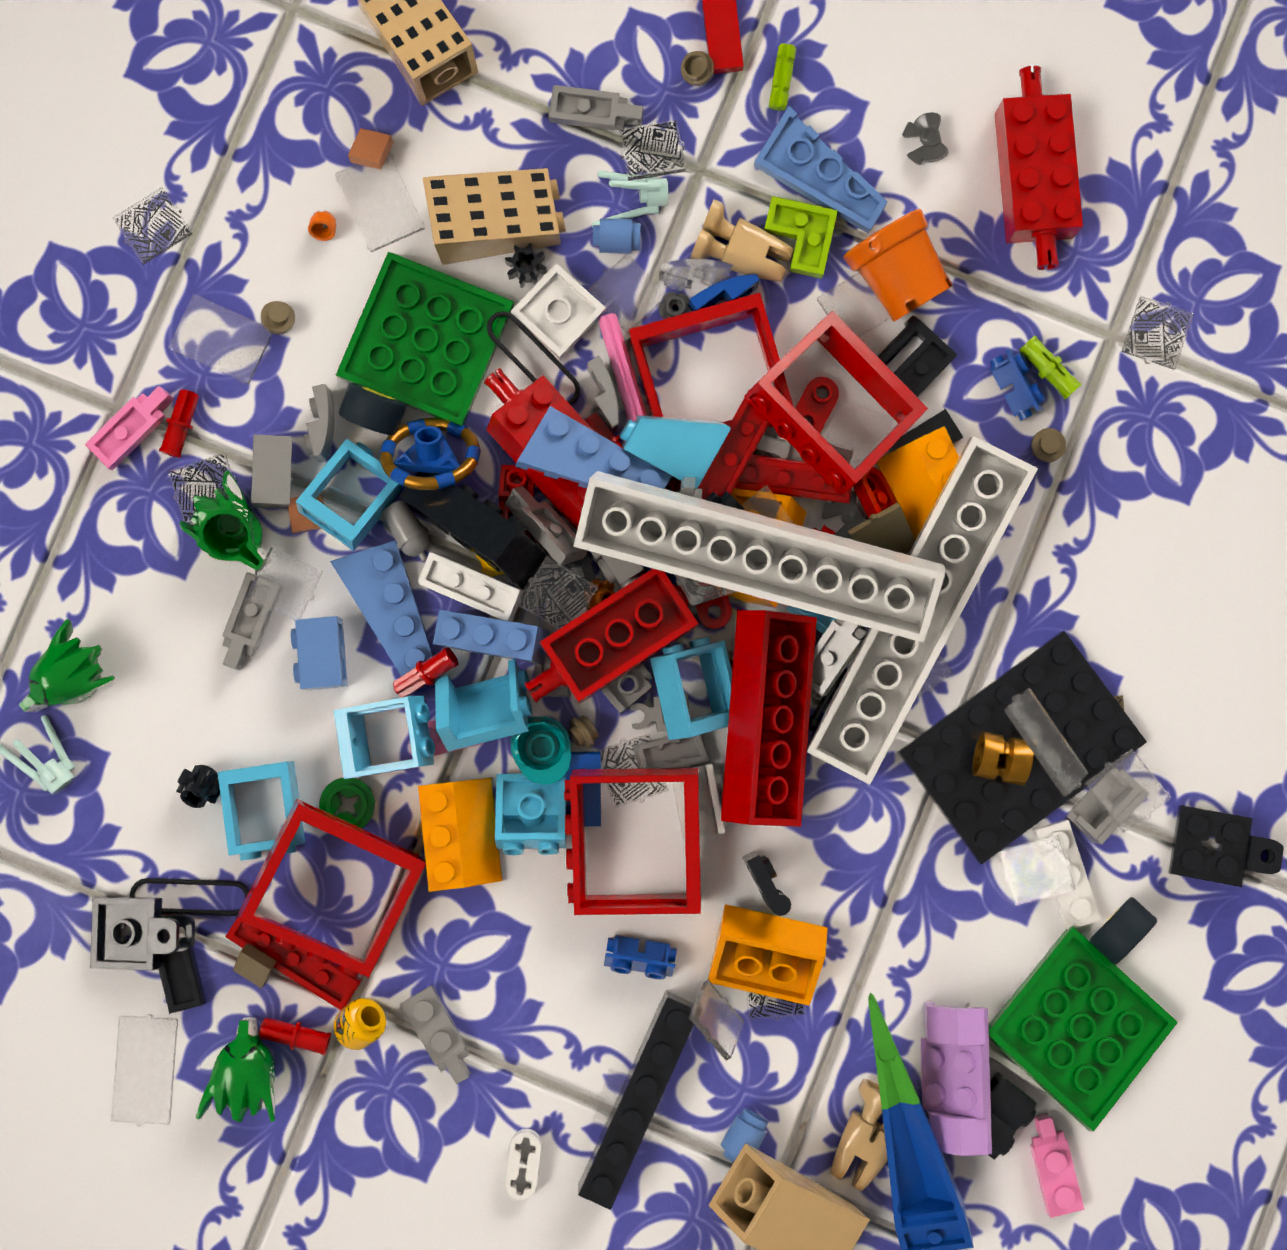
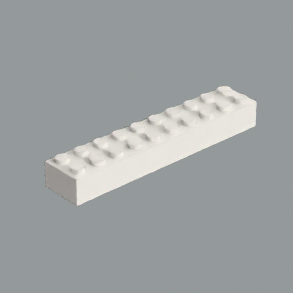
[807,436,1038,785]
[573,471,945,643]

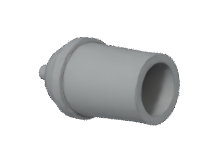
[381,500,429,562]

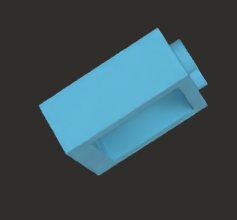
[296,439,403,551]
[650,637,732,740]
[333,696,435,779]
[218,761,305,861]

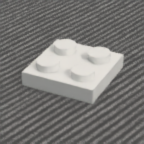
[510,263,606,360]

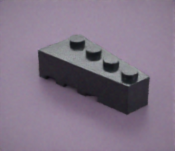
[399,472,547,589]

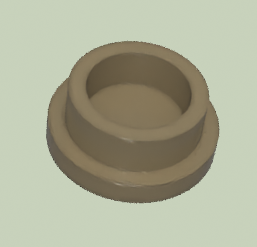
[681,51,714,86]
[260,301,295,335]
[1031,428,1066,463]
[568,715,599,749]

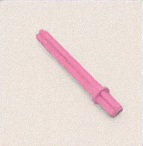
[599,313,668,488]

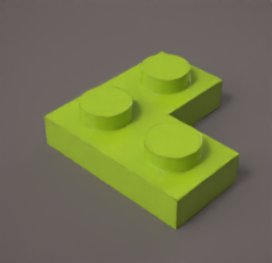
[764,196,838,279]

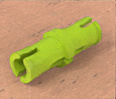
[1019,335,1082,399]

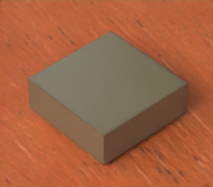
[233,943,277,988]

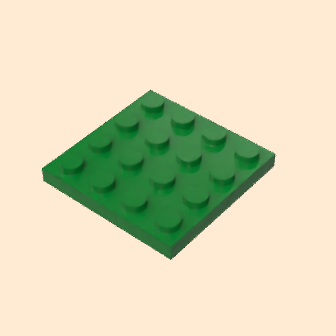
[336,251,514,426]
[988,926,1178,1132]

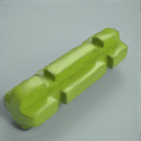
[769,43,796,111]

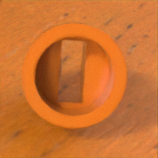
[308,211,337,241]

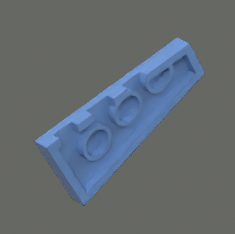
[754,106,888,234]
[515,406,671,489]
[330,540,434,676]

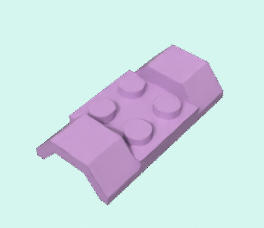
[921,1001,992,1156]

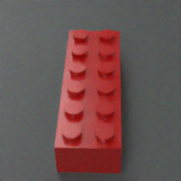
[721,610,817,827]

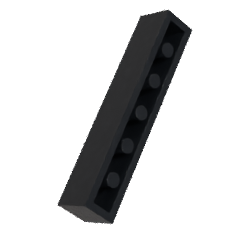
[578,990,700,1210]

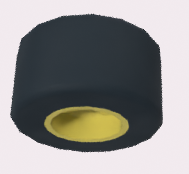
[339,383,407,435]
[1090,897,1157,965]

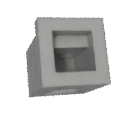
[592,552,644,588]
[601,664,653,714]

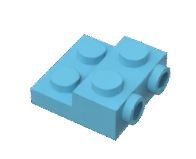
[495,774,567,855]

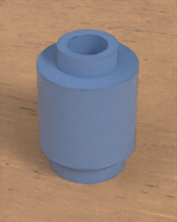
[593,218,641,254]
[720,1108,768,1163]

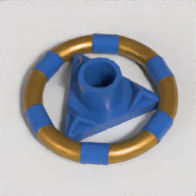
[379,418,481,490]

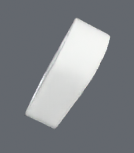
[505,1129,542,1201]

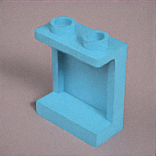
[435,659,532,752]

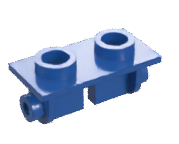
[989,349,1045,421]
[604,935,677,980]

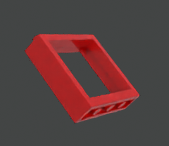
[628,293,794,427]
[744,310,928,496]
[564,768,701,915]
[238,799,426,978]

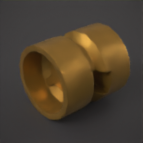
[973,732,1034,786]

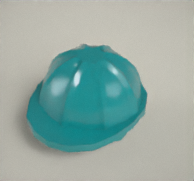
[511,716,571,785]

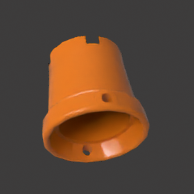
[843,209,953,322]

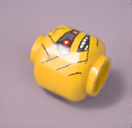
[334,998,386,1050]

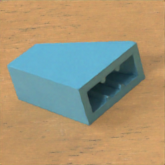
[620,415,731,489]

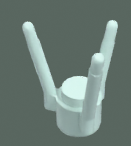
[592,171,668,227]
[0,715,75,795]

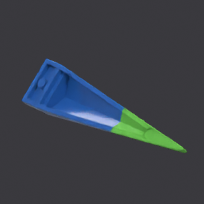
[868,992,974,1250]

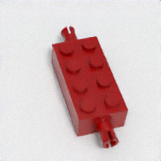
[994,66,1083,270]
[484,368,593,531]
[524,569,711,704]

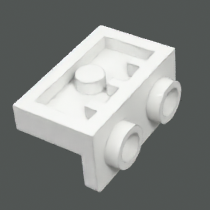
[673,764,730,840]

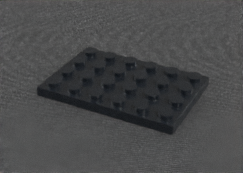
[897,631,1147,864]

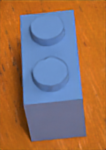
[291,616,348,690]

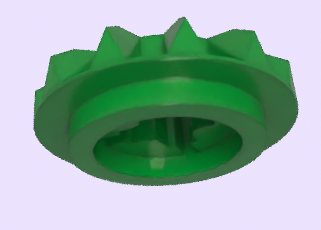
[319,777,376,828]

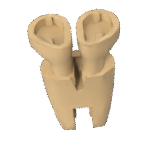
[690,199,794,281]
[830,1079,888,1192]

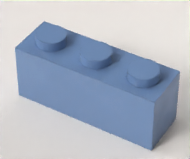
[433,610,550,665]

